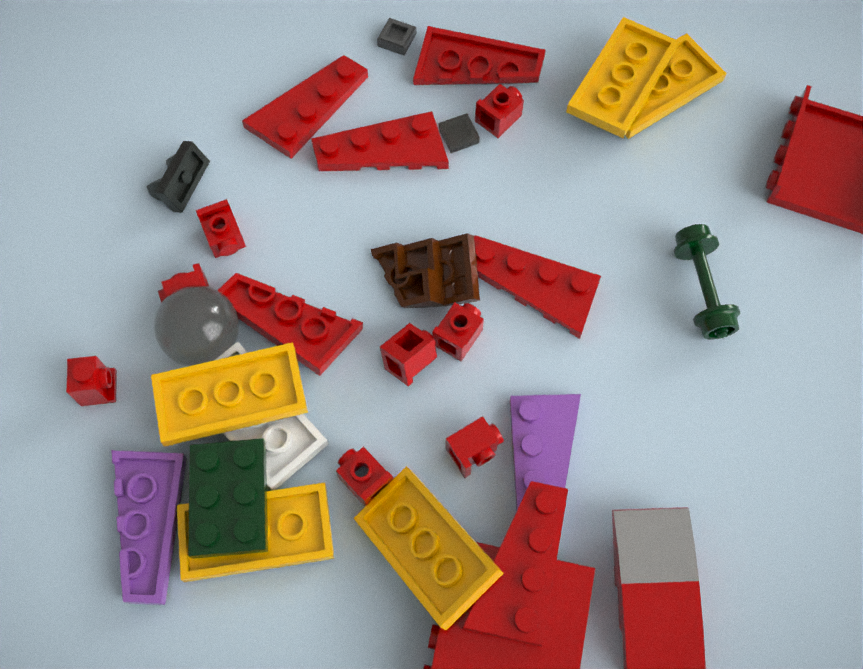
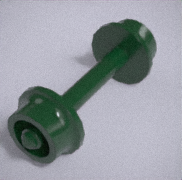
[674,224,740,340]

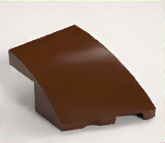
[371,233,480,308]

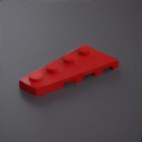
[413,26,546,85]
[242,55,368,159]
[311,111,449,171]
[474,235,601,339]
[213,273,363,376]
[463,481,568,647]

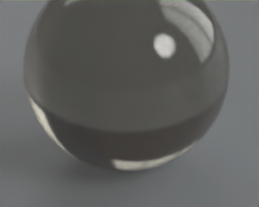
[154,285,239,366]

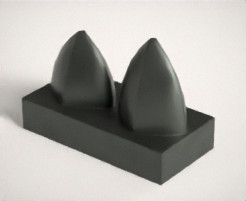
[147,141,210,213]

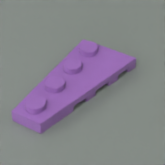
[510,394,581,512]
[111,450,187,605]

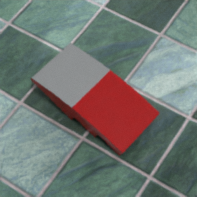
[612,507,706,669]

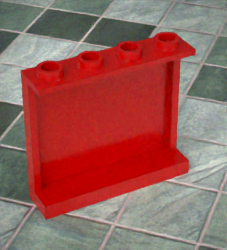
[765,85,863,234]
[423,542,595,669]

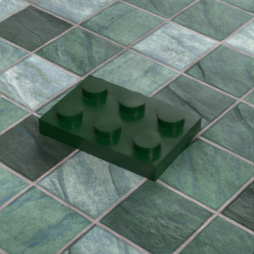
[188,438,268,559]

